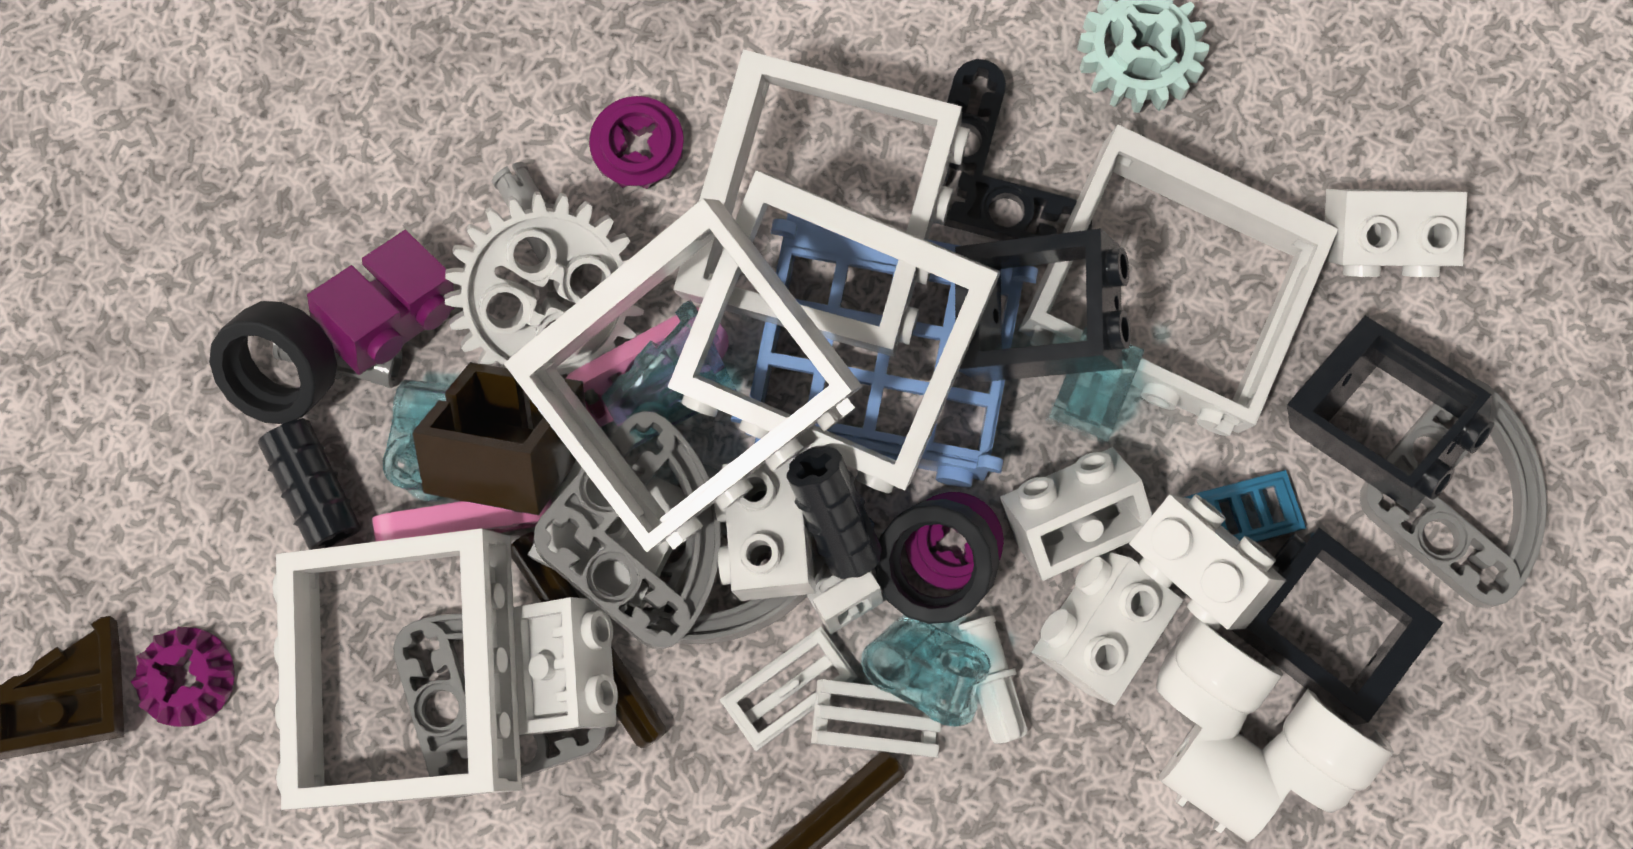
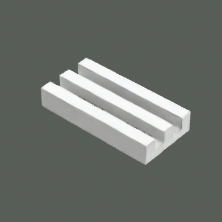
[720,627,858,752]
[811,679,944,757]

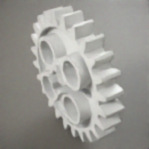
[444,192,644,375]

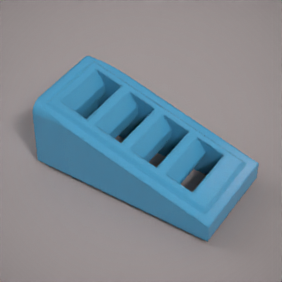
[1185,470,1306,543]

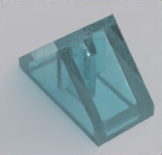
[1045,327,1144,443]

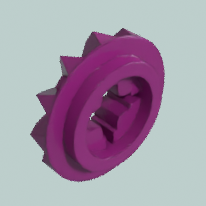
[589,96,684,189]
[905,492,1004,591]
[130,626,235,727]

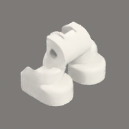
[1156,615,1394,842]

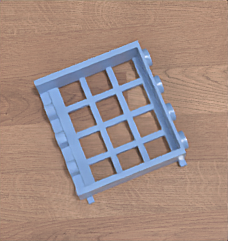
[731,213,1038,487]

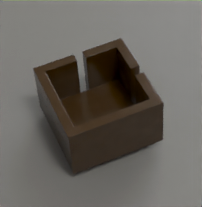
[412,362,586,515]

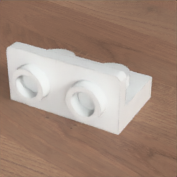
[514,597,618,735]

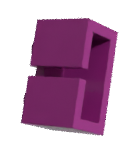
[307,229,454,375]

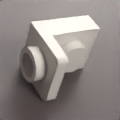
[807,568,883,635]

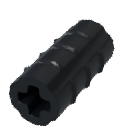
[258,418,361,550]
[786,446,882,579]

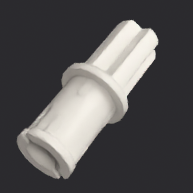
[956,615,1027,744]

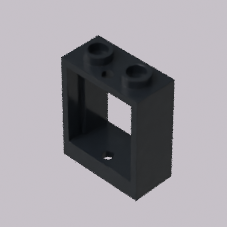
[955,228,1131,382]
[1287,315,1494,512]
[1232,528,1443,725]

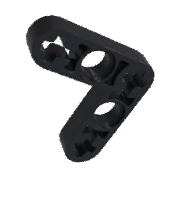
[943,59,1092,241]

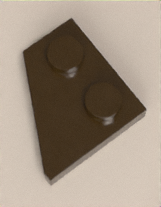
[0,616,124,760]

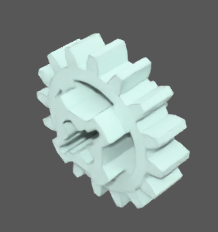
[1077,0,1209,113]

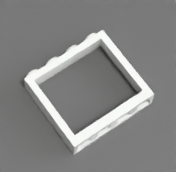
[673,49,970,357]
[1018,125,1338,436]
[668,170,1001,493]
[503,198,863,552]
[272,528,522,810]

